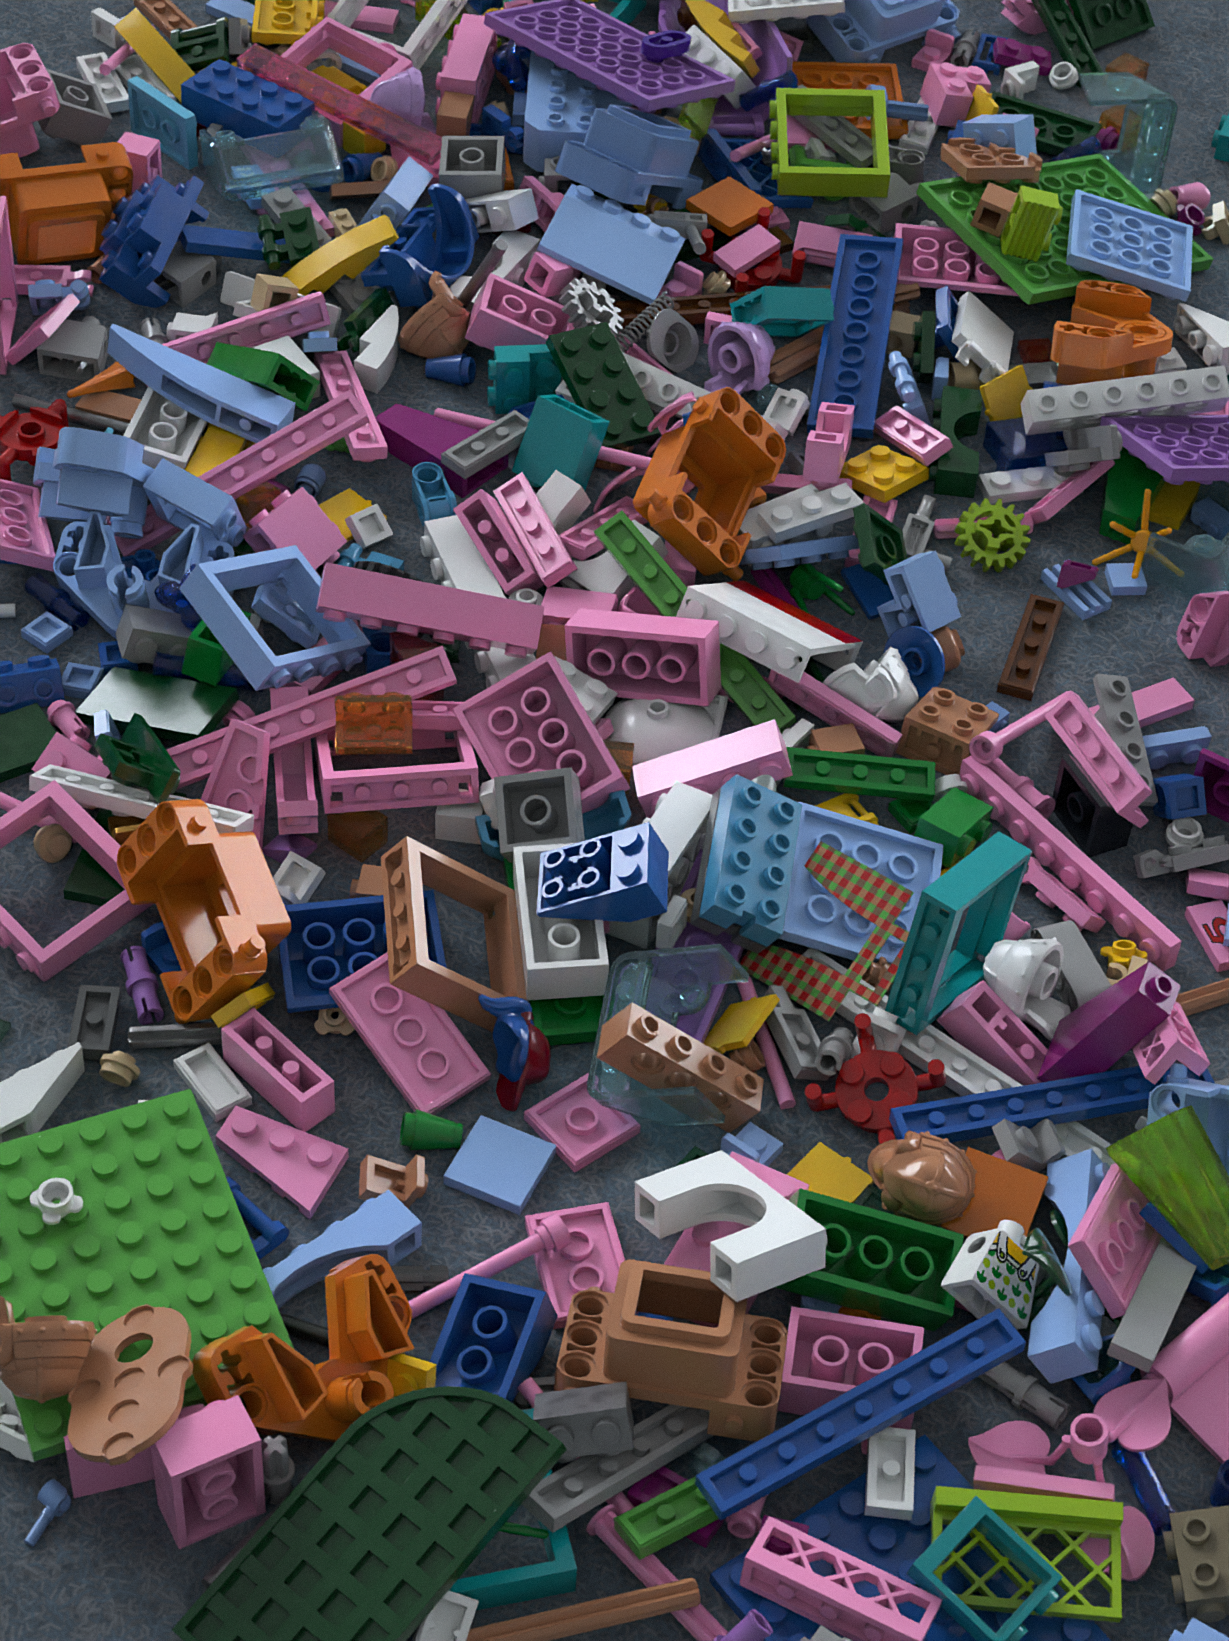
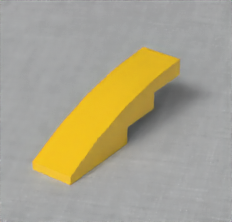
[685,0,760,79]
[114,8,195,103]
[281,215,398,296]

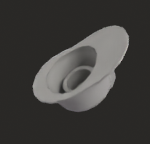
[646,308,699,373]

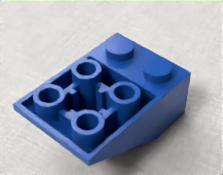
[536,822,669,922]

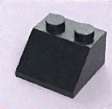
[1052,754,1133,858]

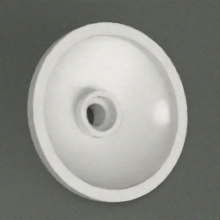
[604,698,713,768]

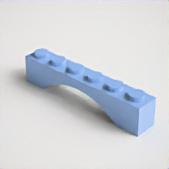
[1028,1148,1110,1384]
[263,1190,422,1309]

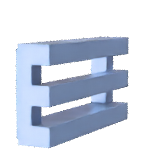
[1040,559,1112,620]

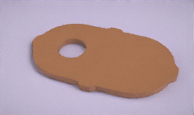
[68,1304,193,1466]

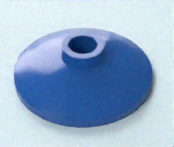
[884,626,945,698]

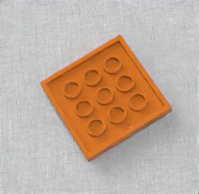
[791,61,909,139]

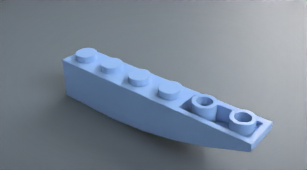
[107,323,296,443]

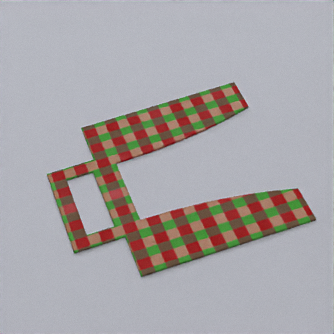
[737,841,914,1021]

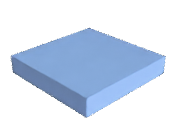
[443,1115,556,1215]

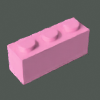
[453,489,545,596]
[221,1008,335,1132]

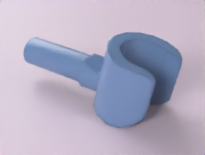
[24,1479,71,1547]

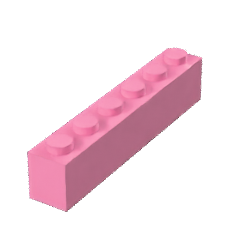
[316,562,545,658]

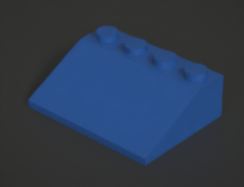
[277,890,447,1013]

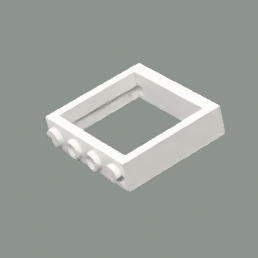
[327,0,468,70]

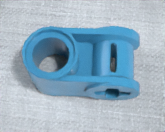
[412,462,457,526]

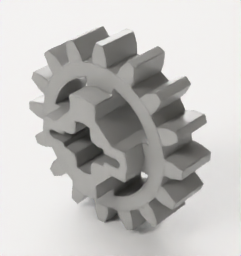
[559,278,624,337]

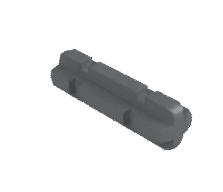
[390,1265,449,1292]

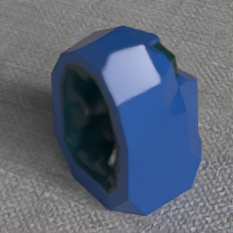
[1071,1334,1136,1406]

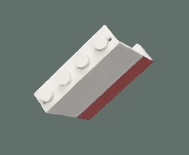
[676,581,863,683]

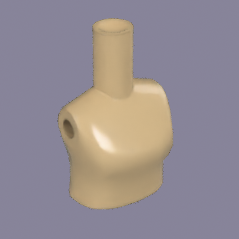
[947,359,984,390]

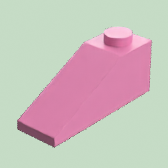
[937,980,1048,1085]

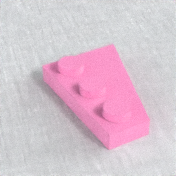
[201,718,271,850]
[216,1106,349,1220]

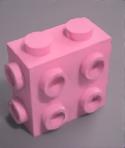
[243,486,347,575]

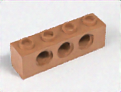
[597,1002,764,1132]

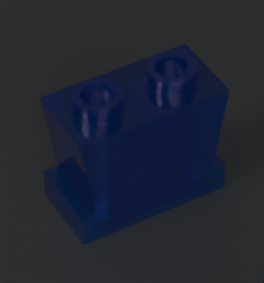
[983,418,1068,472]

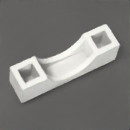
[450,230,540,313]

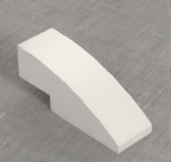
[354,305,399,393]

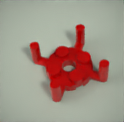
[699,207,806,292]
[0,399,69,481]
[805,1013,946,1144]

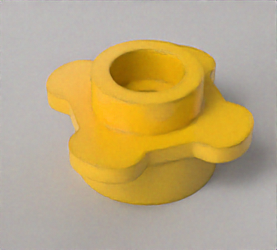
[1100,940,1148,970]

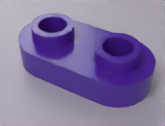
[641,30,691,62]

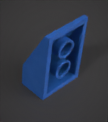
[429,1273,558,1402]

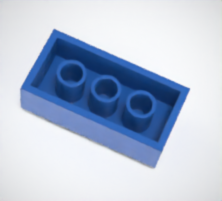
[181,59,315,159]

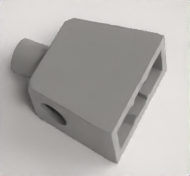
[848,173,922,234]
[154,241,222,307]
[37,316,108,382]

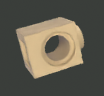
[887,311,920,358]

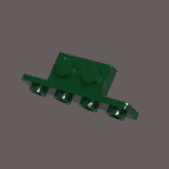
[94,713,181,803]

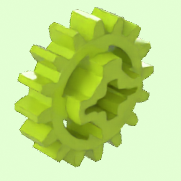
[954,498,1031,573]

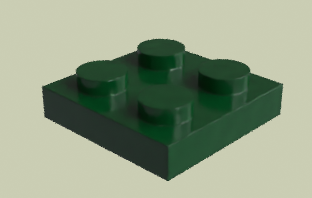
[853,503,908,585]

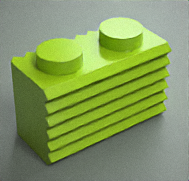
[1000,185,1063,262]

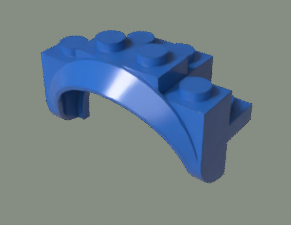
[99,175,210,308]
[361,184,480,308]

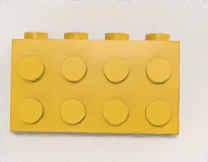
[251,0,326,45]

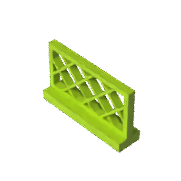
[930,1486,1124,1623]

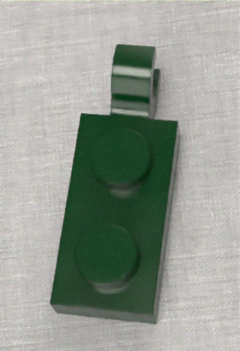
[337,287,399,353]

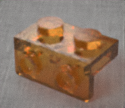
[335,692,413,754]

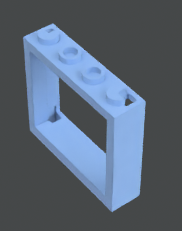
[179,545,371,691]

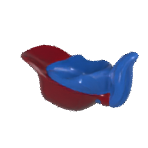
[479,994,551,1112]

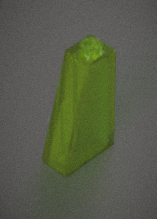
[1105,1105,1229,1271]

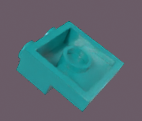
[487,344,561,414]

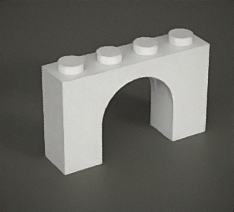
[536,470,668,606]
[635,1150,827,1302]

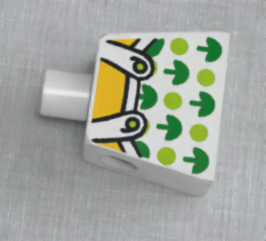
[941,1220,1039,1329]

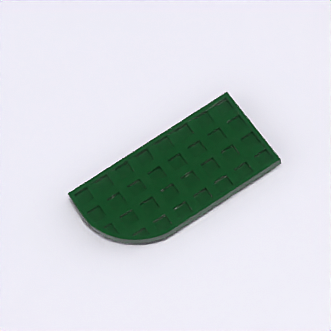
[172,1386,567,1641]

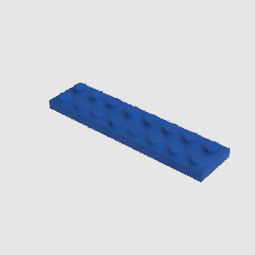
[807,234,903,439]

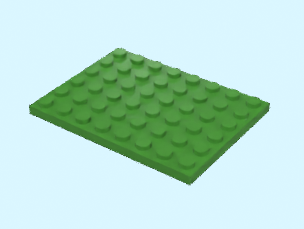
[916,154,1213,305]
[0,1088,294,1462]

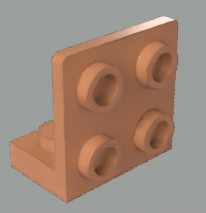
[896,687,999,775]

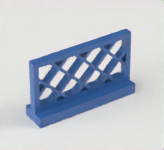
[698,129,814,208]

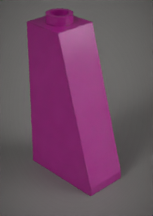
[375,403,509,498]
[1037,961,1181,1082]

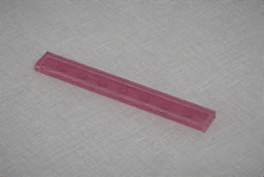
[237,43,442,166]

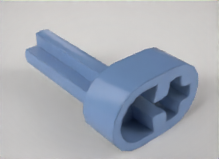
[866,84,929,122]

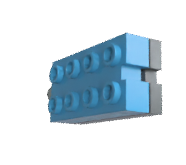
[690,774,803,954]

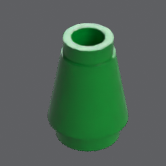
[400,1109,463,1151]

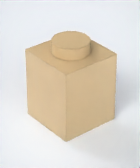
[250,273,299,312]

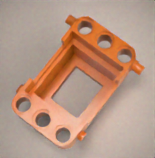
[0,142,134,265]
[633,387,786,581]
[117,799,291,1024]

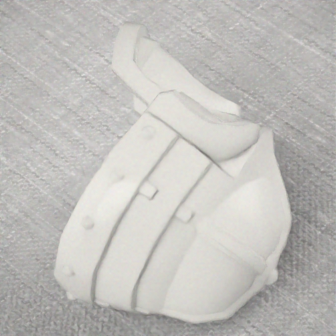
[823,647,919,723]
[983,937,1070,1041]

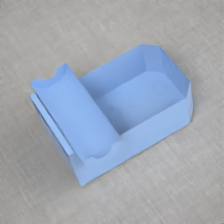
[512,50,632,172]

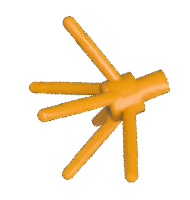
[1092,489,1186,579]

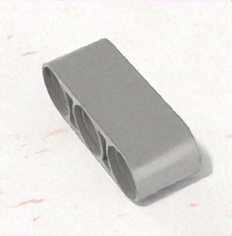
[1030,920,1111,1013]

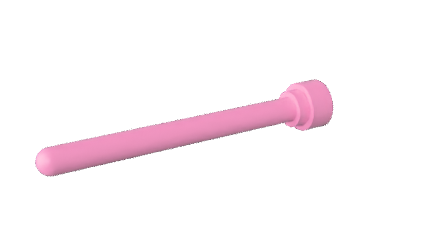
[969,691,1070,764]
[408,1213,572,1319]

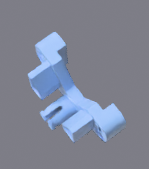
[33,427,154,539]
[53,510,235,639]

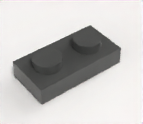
[67,985,122,1060]

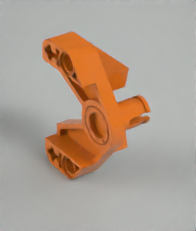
[1051,280,1173,385]
[192,1254,415,1442]

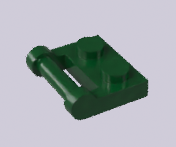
[170,17,229,71]

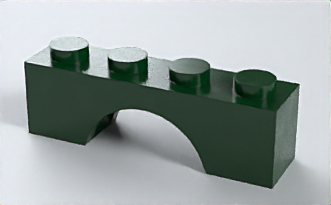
[928,386,982,498]

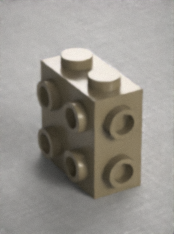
[1163,1505,1229,1623]

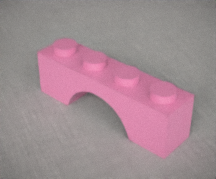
[803,402,855,486]

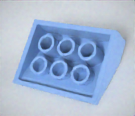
[537,184,686,304]

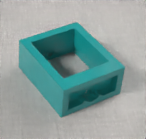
[730,286,834,337]
[907,1496,1062,1641]

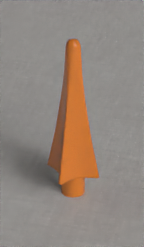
[66,361,136,398]

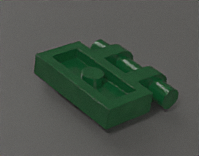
[257,206,320,270]

